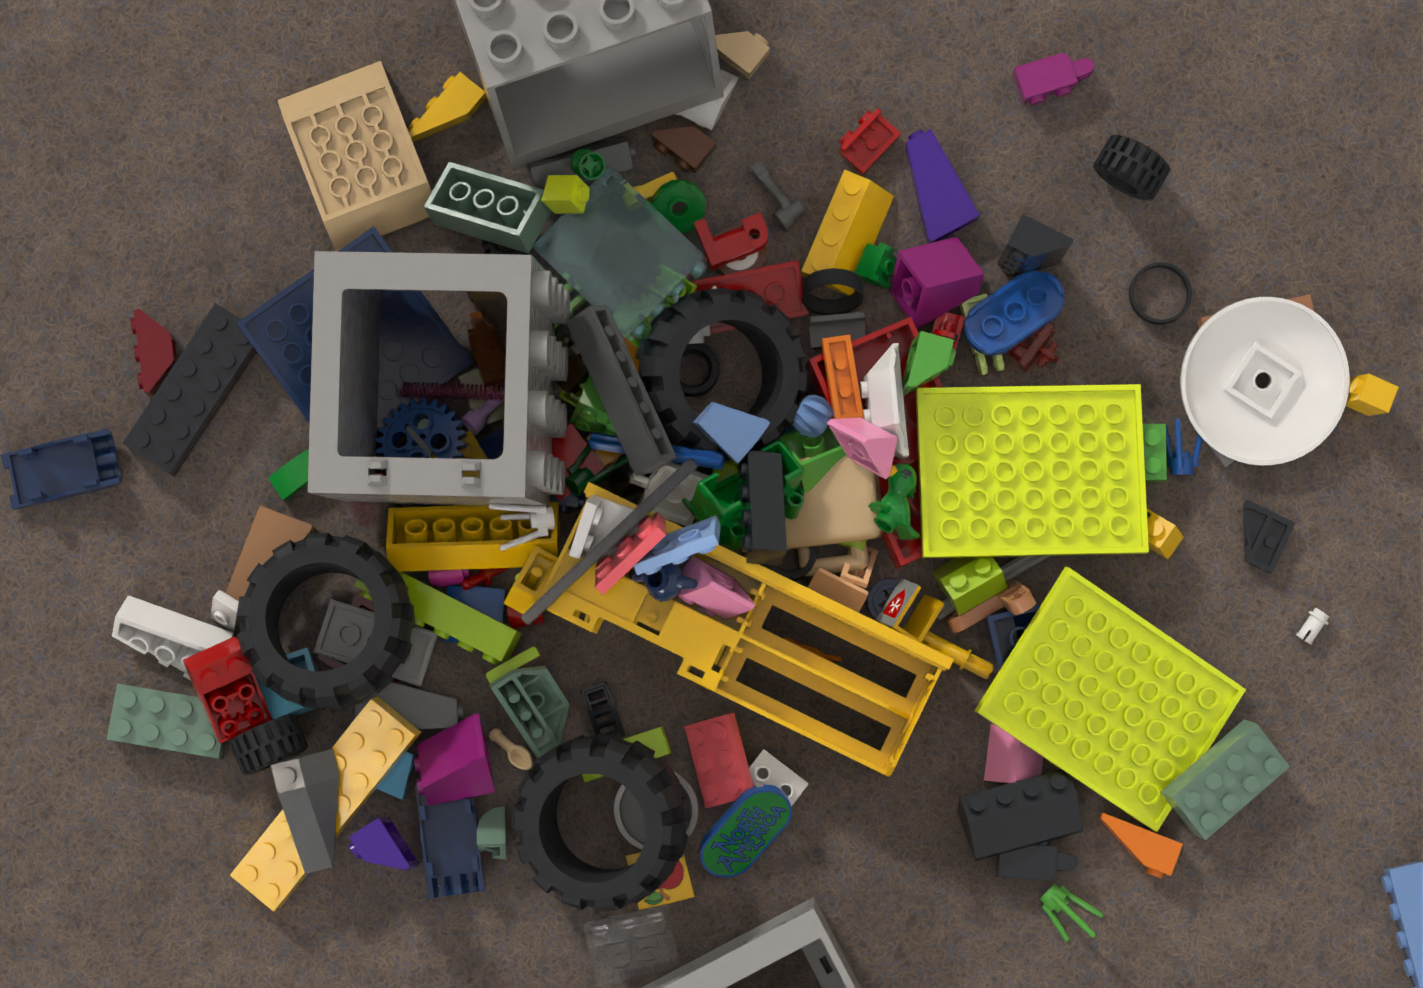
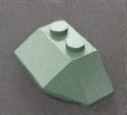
[489,666,570,758]

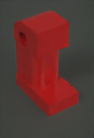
[694,212,768,271]

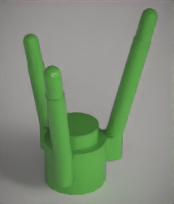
[1040,883,1103,942]

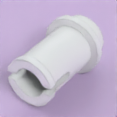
[1296,607,1329,645]

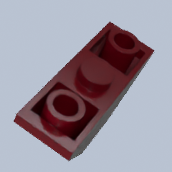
[130,309,178,396]

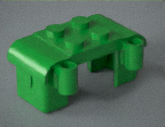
[682,441,805,551]

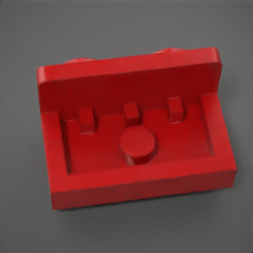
[839,108,901,175]

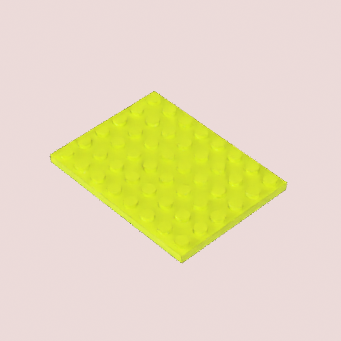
[916,384,1149,558]
[974,567,1246,832]

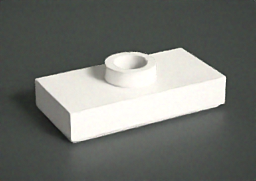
[210,590,240,633]

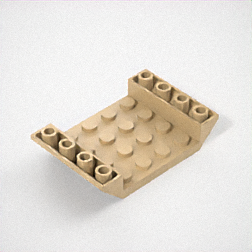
[278,61,432,252]

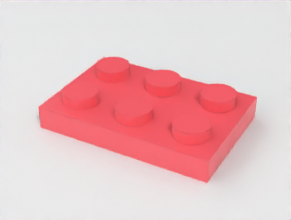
[595,512,666,595]
[684,713,754,809]

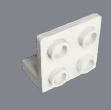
[569,494,646,559]

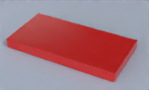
[690,260,809,334]

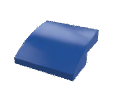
[443,586,505,643]

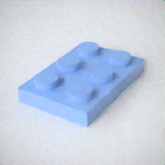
[633,515,721,575]

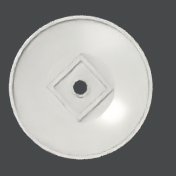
[1180,297,1350,465]

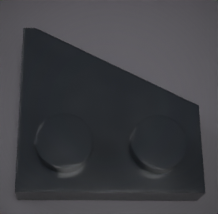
[1243,499,1295,574]

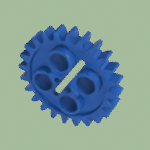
[375,397,468,473]

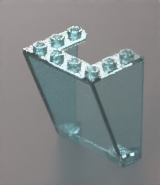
[532,166,708,341]

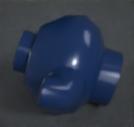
[632,562,697,602]

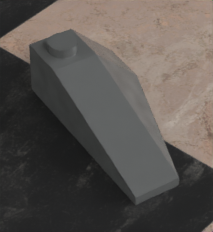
[271,748,340,874]

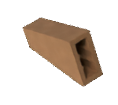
[226,506,315,601]

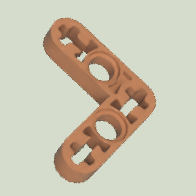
[945,580,1036,633]

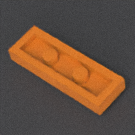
[821,335,864,419]

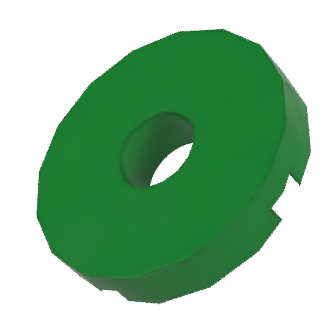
[651,179,706,234]

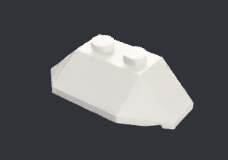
[860,343,909,460]

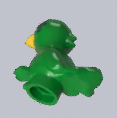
[868,463,920,540]

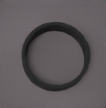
[1129,262,1192,325]
[801,268,864,315]

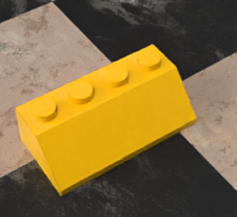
[801,169,894,296]

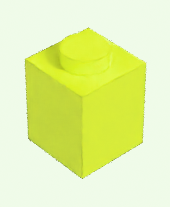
[541,175,590,214]

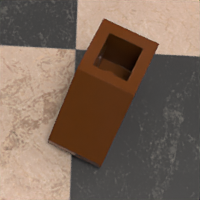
[651,126,716,173]

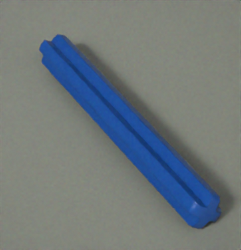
[589,432,725,469]

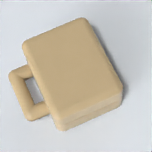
[785,455,883,576]

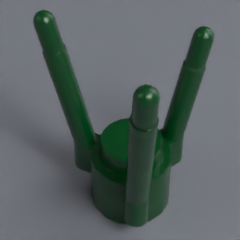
[565,443,629,496]

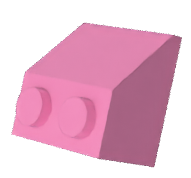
[678,556,755,619]

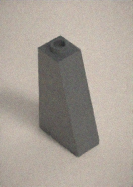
[530,135,637,190]
[355,681,464,729]

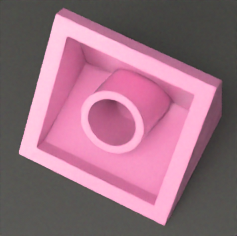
[827,417,898,479]
[984,724,1043,784]

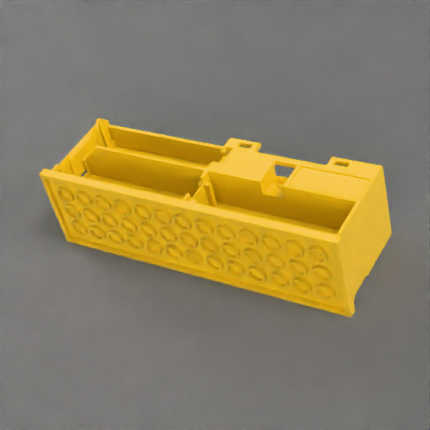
[537,482,954,777]

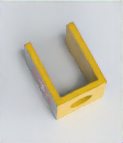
[876,578,944,643]

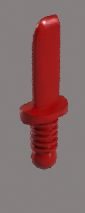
[461,568,509,590]

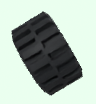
[1093,135,1171,201]
[230,715,309,775]

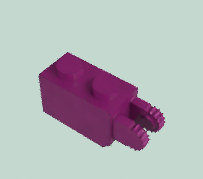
[1012,53,1095,106]

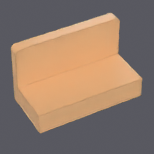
[808,568,869,613]

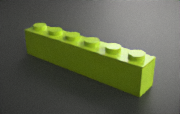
[354,572,522,665]

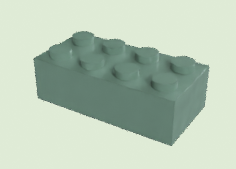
[424,162,552,254]
[107,683,227,759]
[1160,719,1290,840]

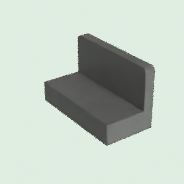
[808,312,866,349]

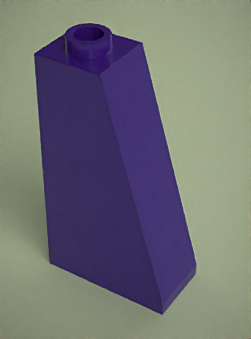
[905,129,980,244]

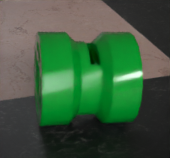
[570,149,606,180]

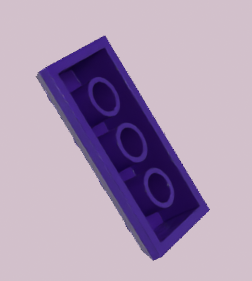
[349,817,420,870]

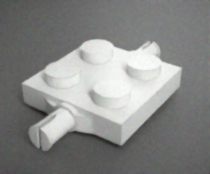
[629,462,709,526]

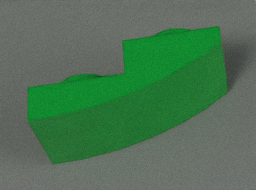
[268,449,309,501]

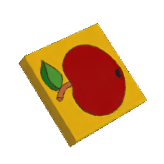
[626,852,695,911]

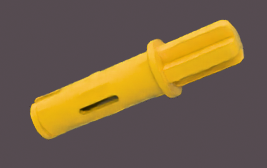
[921,631,994,679]

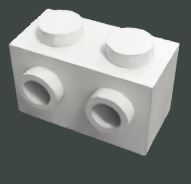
[749,749,809,807]

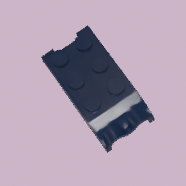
[1,429,122,510]
[415,785,485,899]

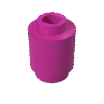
[428,569,470,588]

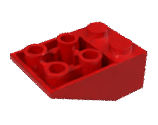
[183,636,272,743]

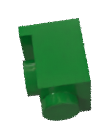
[855,243,897,290]

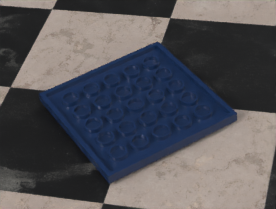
[236,226,473,431]

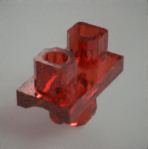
[1009,322,1059,373]

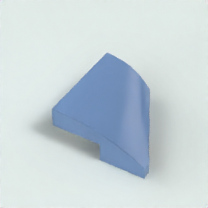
[692,402,770,463]

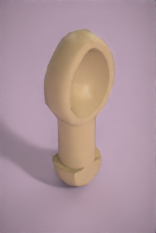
[489,728,533,770]

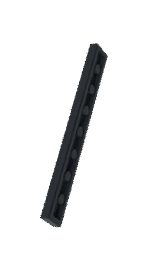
[521,458,700,625]

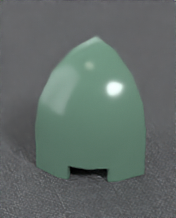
[477,806,506,859]

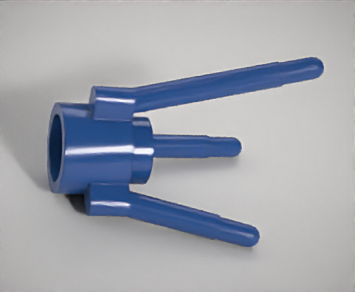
[1166,418,1203,475]

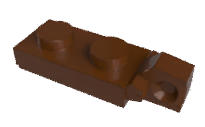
[467,311,506,388]

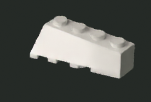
[112,595,234,681]

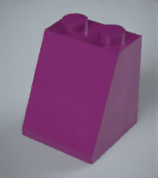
[889,237,984,328]
[414,713,495,806]

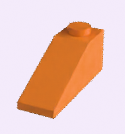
[1098,813,1183,879]

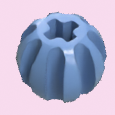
[793,395,833,437]

